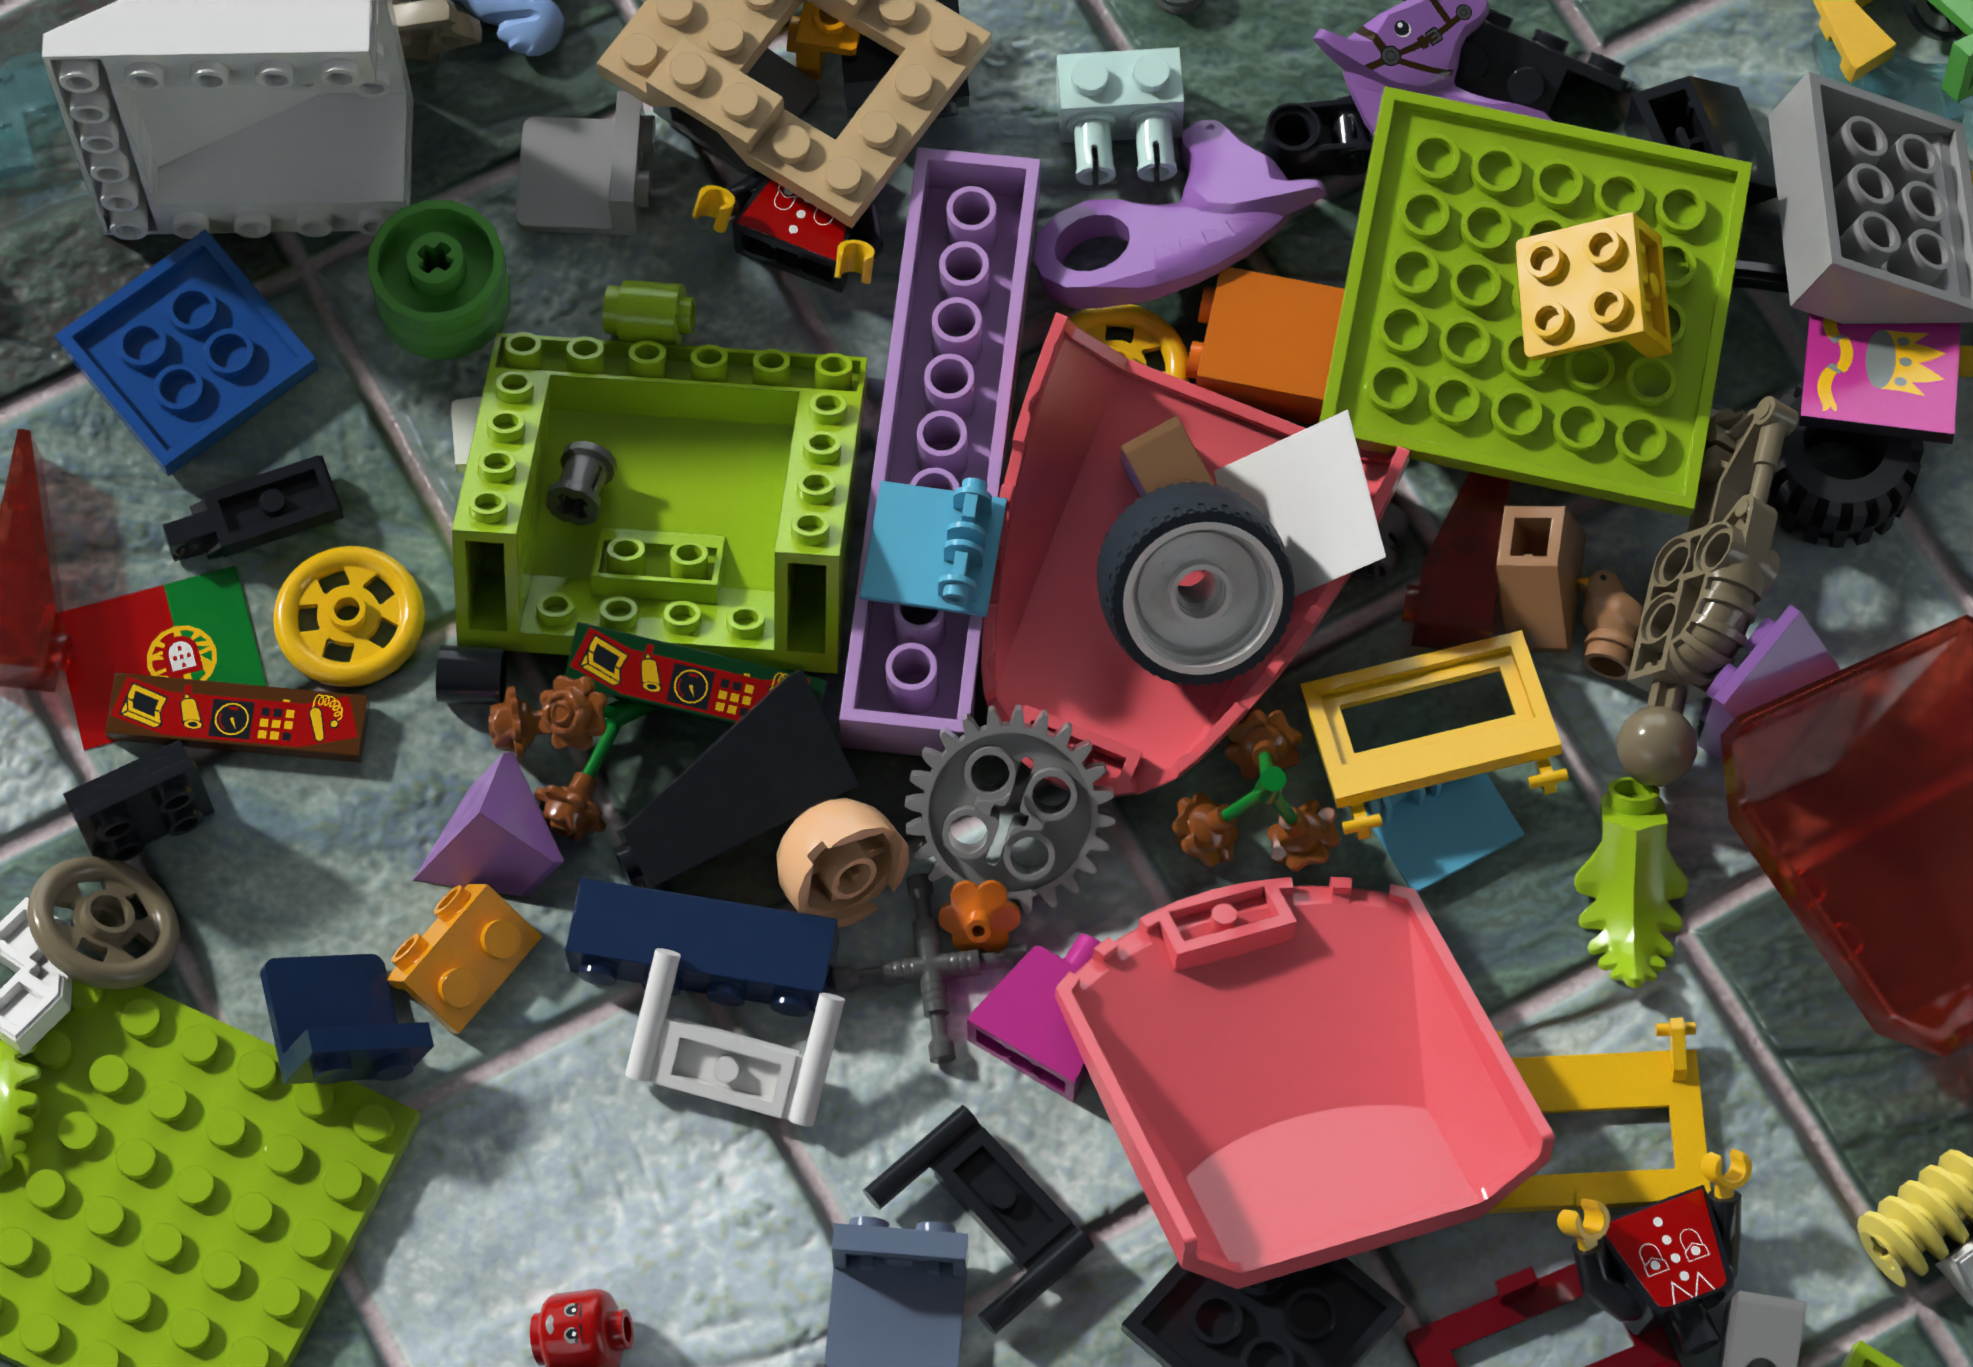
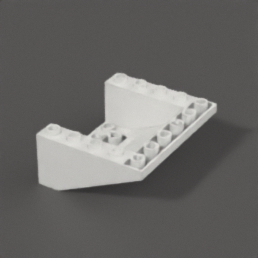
[42,0,413,240]

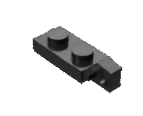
[163,455,344,562]

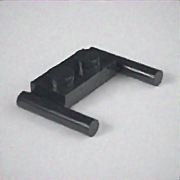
[863,1105,1095,1335]

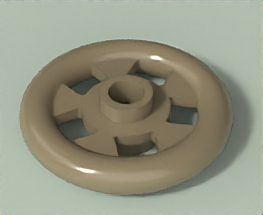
[27,856,180,989]

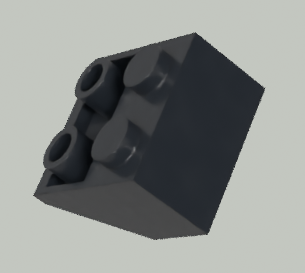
[1624,76,1778,207]

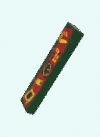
[565,622,827,726]

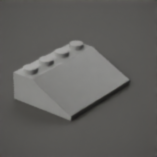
[1768,71,1973,324]

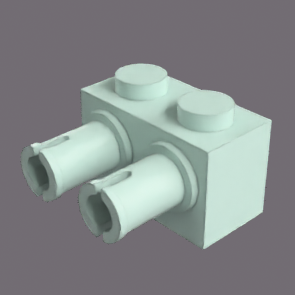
[1056,47,1184,185]

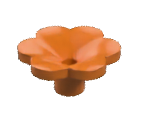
[938,880,1021,952]

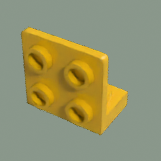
[1516,212,1672,361]

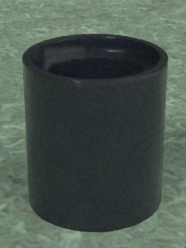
[436,645,507,705]

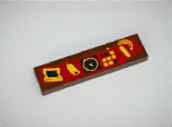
[105,673,370,763]

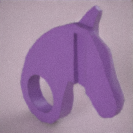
[1032,120,1326,308]

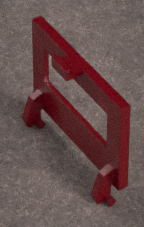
[1405,1263,1682,1367]

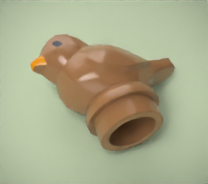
[1576,570,1643,680]

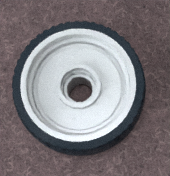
[1097,481,1295,686]

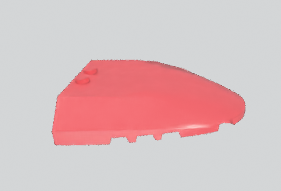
[981,312,1410,797]

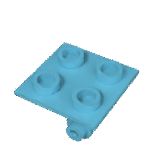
[860,478,1007,617]
[1363,773,1525,893]

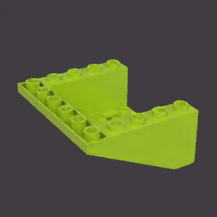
[452,332,868,674]

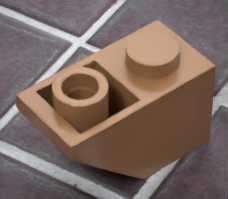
[1496,506,1587,653]

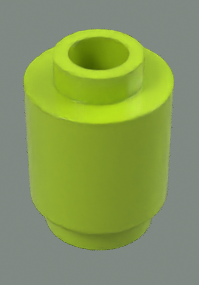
[603,280,697,345]

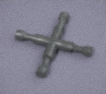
[833,873,1027,1064]

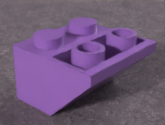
[1698,605,1844,790]

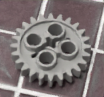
[905,704,1115,916]

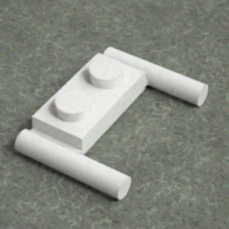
[625,948,845,1127]

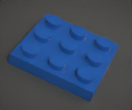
[55,229,319,476]

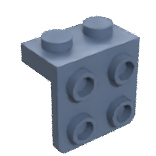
[825,1216,969,1367]

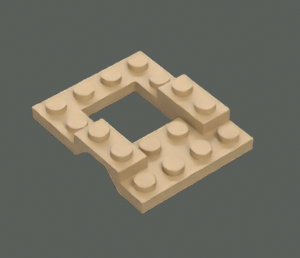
[597,0,991,228]

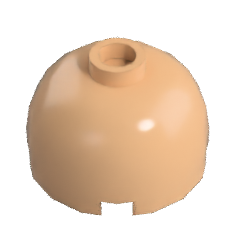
[777,798,909,928]

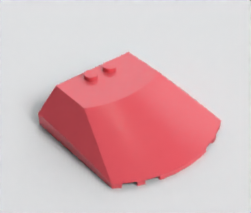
[1055,877,1555,1289]

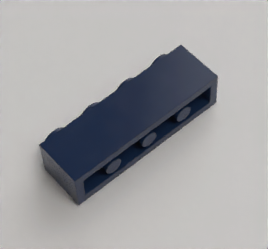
[565,878,839,1017]

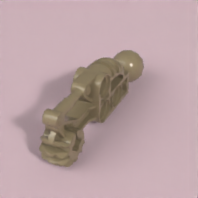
[1616,396,1799,787]

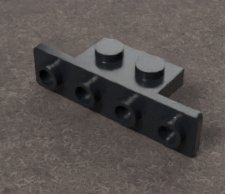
[1404,0,1635,118]

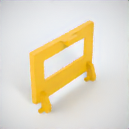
[1300,630,1569,840]
[1486,1017,1711,1214]

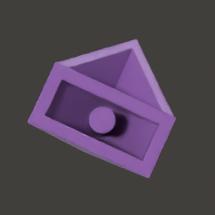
[413,752,564,896]

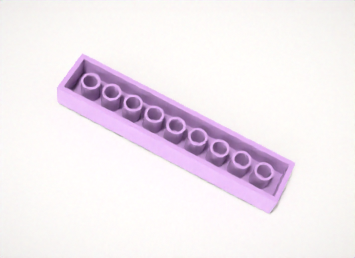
[839,147,1040,756]

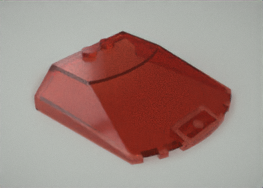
[1720,614,1973,1058]

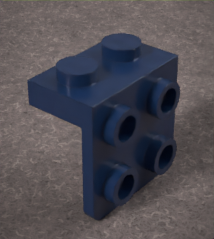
[260,954,434,1085]

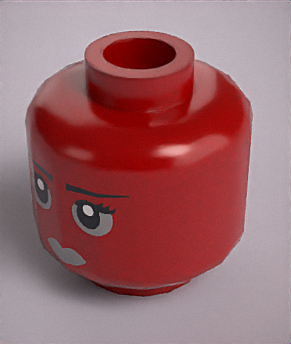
[530,1289,634,1367]

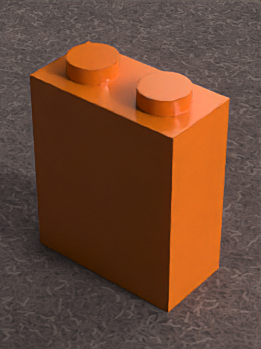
[1186,267,1344,425]

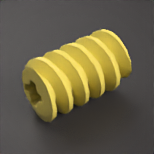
[1857,1149,1973,1288]

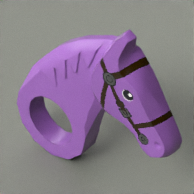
[1313,0,1552,137]

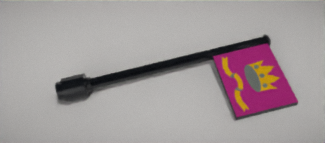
[1732,260,1961,444]

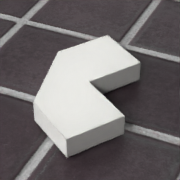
[0,897,73,1055]

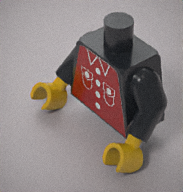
[692,137,884,293]
[1557,1148,1752,1357]

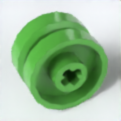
[367,200,511,359]

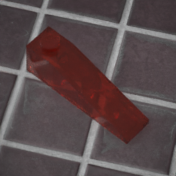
[0,429,73,692]
[1402,472,1510,650]

